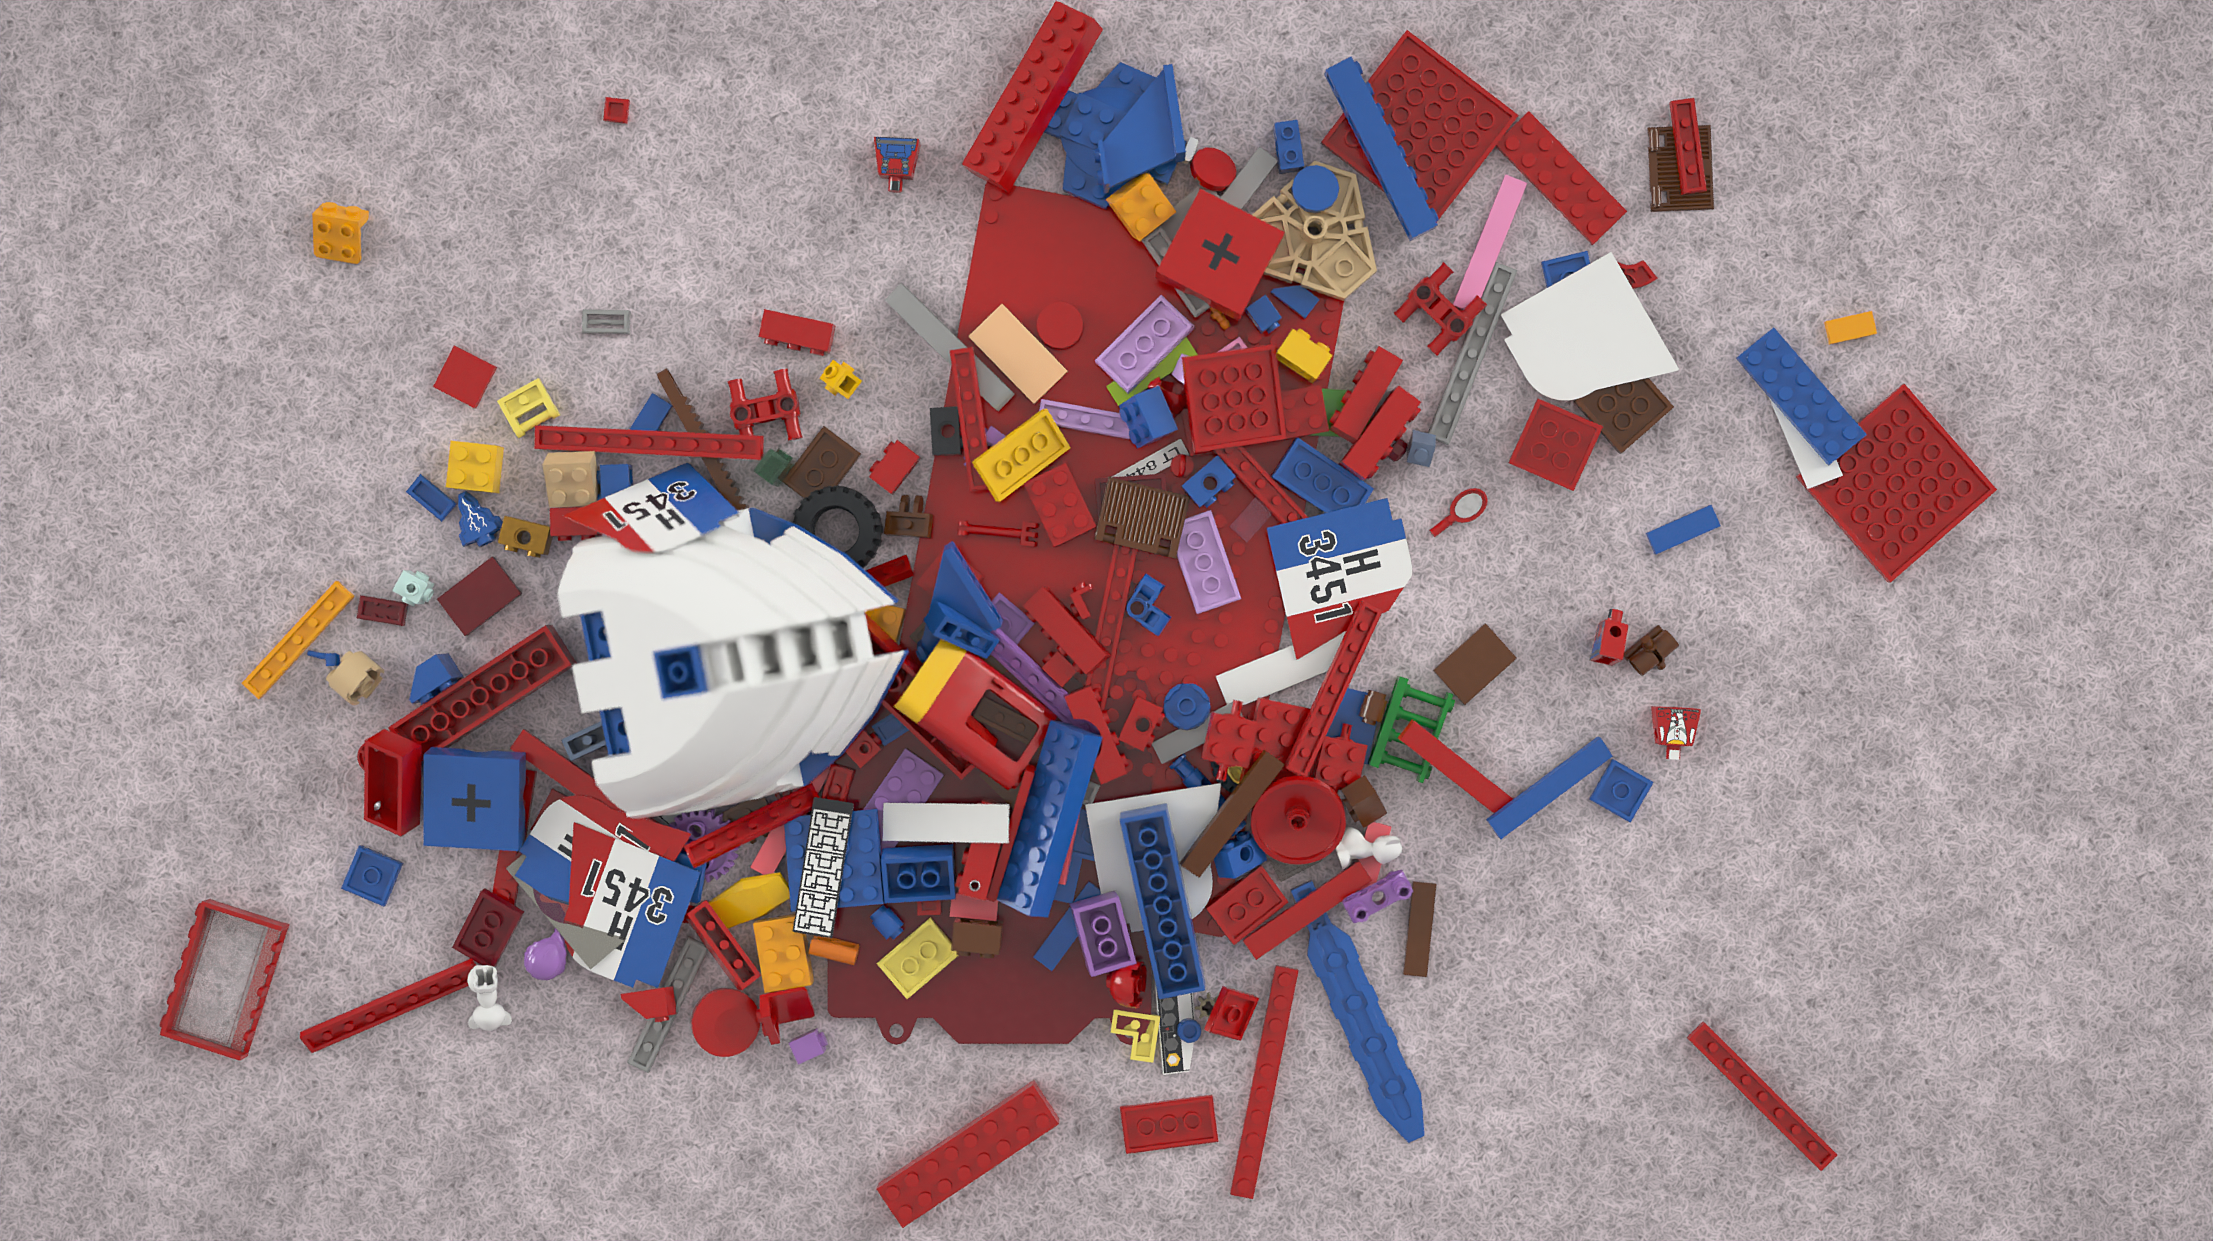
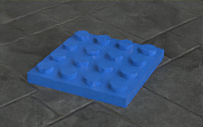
[784,809,885,912]

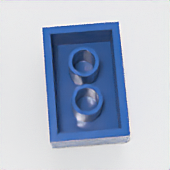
[881,844,957,903]

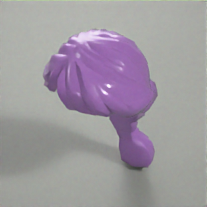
[524,928,567,981]

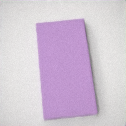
[1095,295,1195,394]
[1177,510,1241,614]

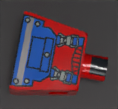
[874,137,921,193]
[1590,609,1629,666]

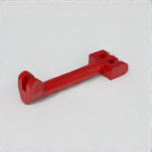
[957,521,1039,547]

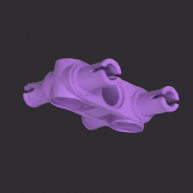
[1342,870,1413,923]

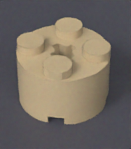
[326,651,384,705]

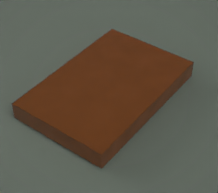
[782,426,862,498]
[1433,623,1517,705]

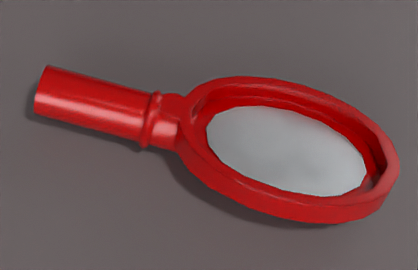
[1429,488,1488,537]

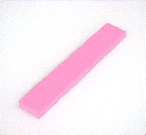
[1453,175,1527,310]

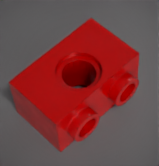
[1118,696,1165,751]

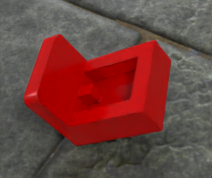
[1070,582,1093,620]

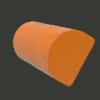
[809,936,860,965]

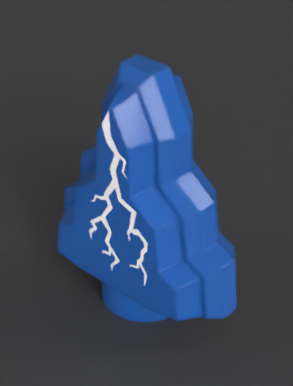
[458,491,503,547]

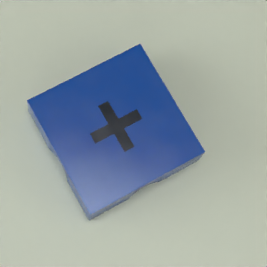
[423,747,526,851]

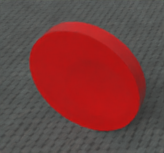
[691,988,760,1057]

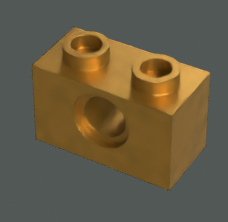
[498,516,553,558]

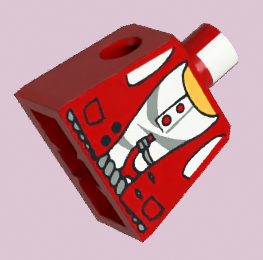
[1651,706,1701,760]

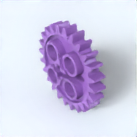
[668,809,740,882]

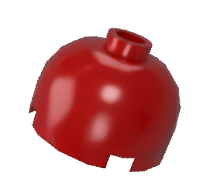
[1106,960,1147,1008]

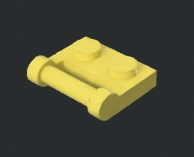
[497,378,560,438]

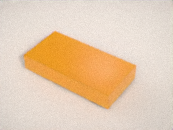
[1824,311,1877,345]

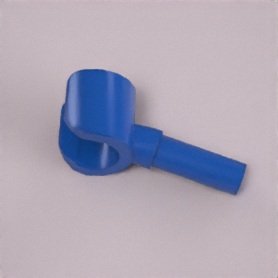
[307,650,340,666]

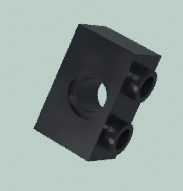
[930,406,964,456]

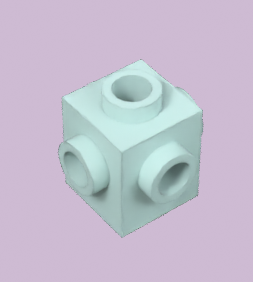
[392,570,434,606]

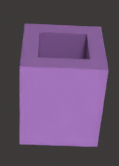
[789,1028,828,1064]

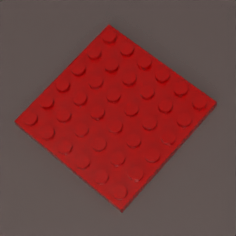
[1320,30,1519,222]
[1796,384,1997,583]

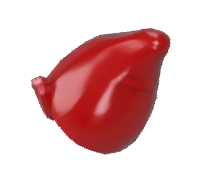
[1148,376,1187,418]

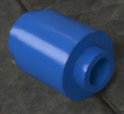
[870,905,904,940]

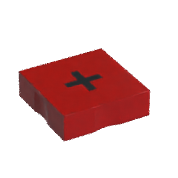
[1155,188,1285,321]

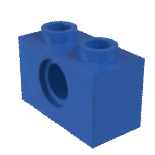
[1273,120,1304,174]
[1181,455,1236,508]
[1214,831,1267,879]

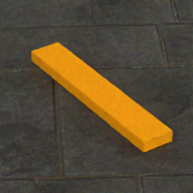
[241,581,355,699]

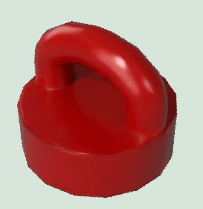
[1170,454,1194,478]

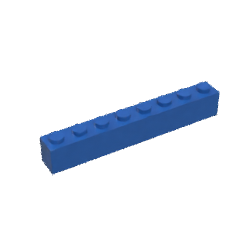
[1324,56,1439,241]

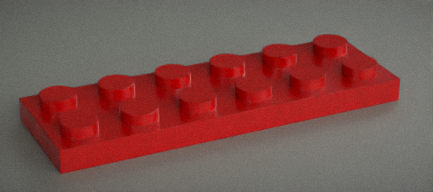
[1495,111,1627,245]
[1182,385,1329,456]

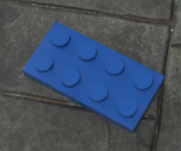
[1271,437,1374,513]

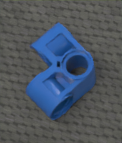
[1126,573,1171,636]

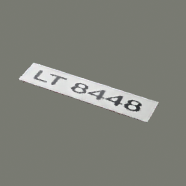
[1112,439,1189,477]

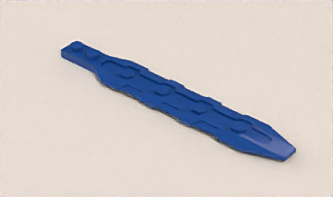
[1290,880,1425,1143]

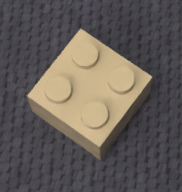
[542,451,601,507]

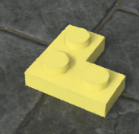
[1110,1010,1160,1063]

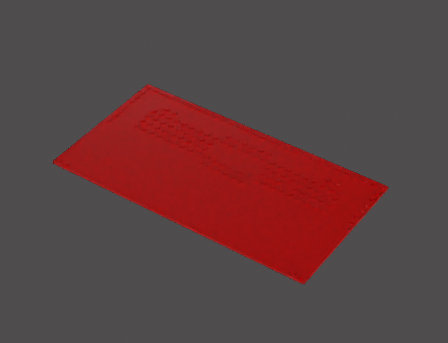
[899,182,1344,937]

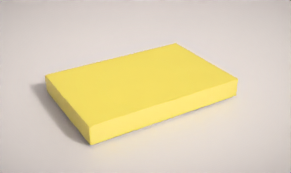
[877,917,958,999]

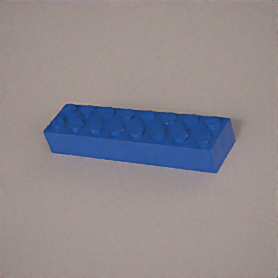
[997,720,1102,917]
[1119,803,1205,999]

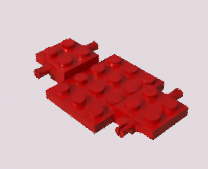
[1201,697,1368,793]

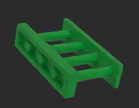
[1368,676,1455,783]

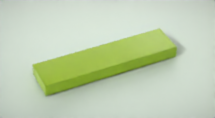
[1106,337,1198,406]

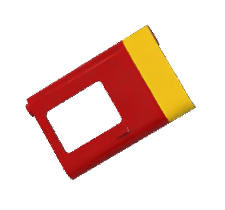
[893,638,1057,790]

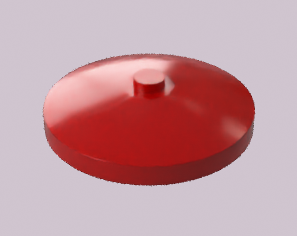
[1251,776,1346,865]

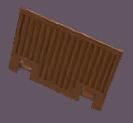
[1647,125,1714,212]
[1094,477,1190,558]

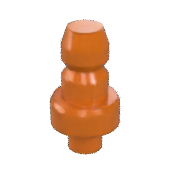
[1210,307,1230,330]

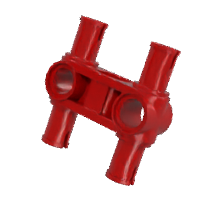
[1394,262,1487,356]
[727,369,803,441]

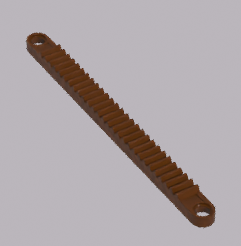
[657,368,749,510]

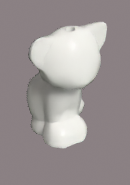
[1336,827,1402,869]
[468,965,512,1031]

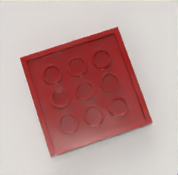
[1181,344,1286,453]

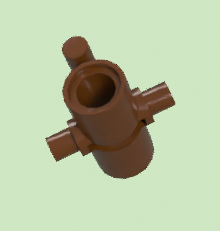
[1623,625,1679,676]

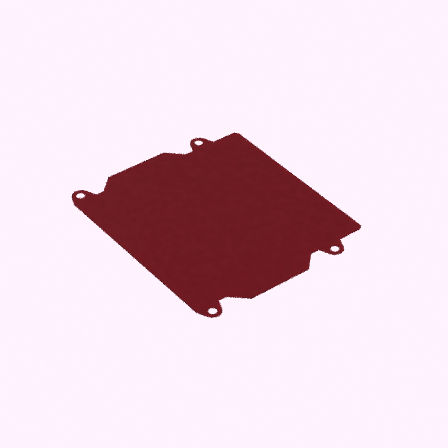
[828,671,1152,1045]

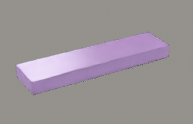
[1039,399,1130,440]

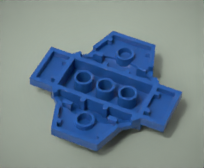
[1044,62,1187,210]

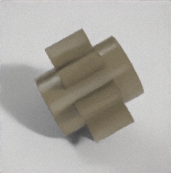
[1195,992,1218,1019]

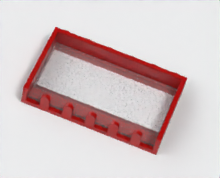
[160,899,289,1061]

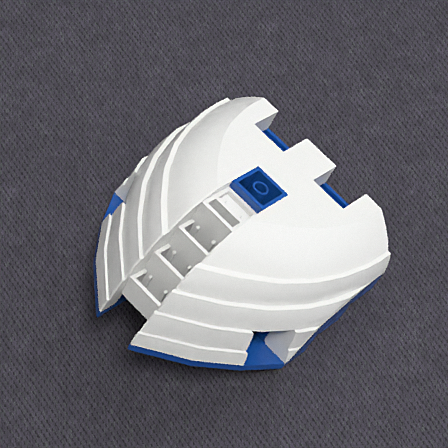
[557,508,908,819]

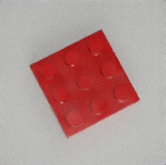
[1508,398,1603,491]

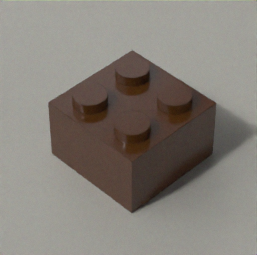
[951,917,1004,958]

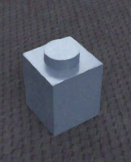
[1407,430,1436,467]

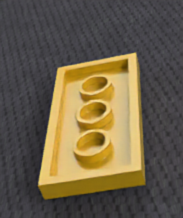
[972,409,1070,501]

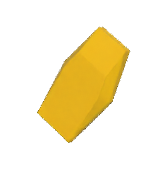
[708,872,790,929]

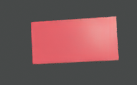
[950,893,999,921]

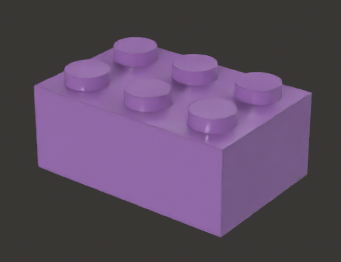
[1070,891,1137,977]

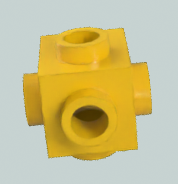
[819,360,862,399]

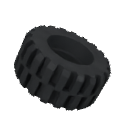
[791,486,883,568]

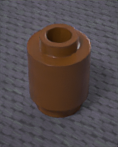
[1359,689,1387,725]

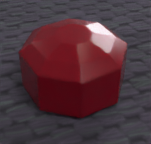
[1387,439,1408,462]

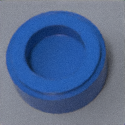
[1177,1018,1201,1043]

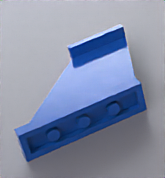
[1094,64,1186,193]
[916,541,1003,663]

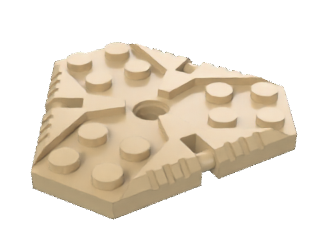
[1252,161,1377,301]

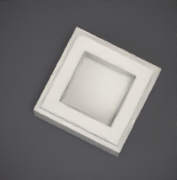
[1181,137,1199,165]

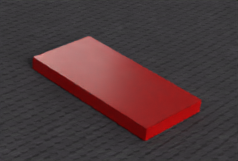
[1120,1094,1219,1154]

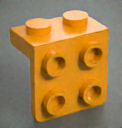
[312,202,369,264]

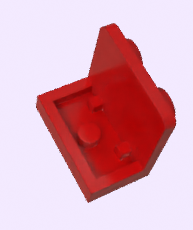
[756,987,815,1045]

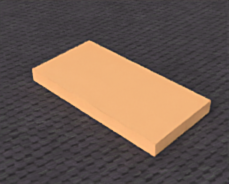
[968,304,1068,404]

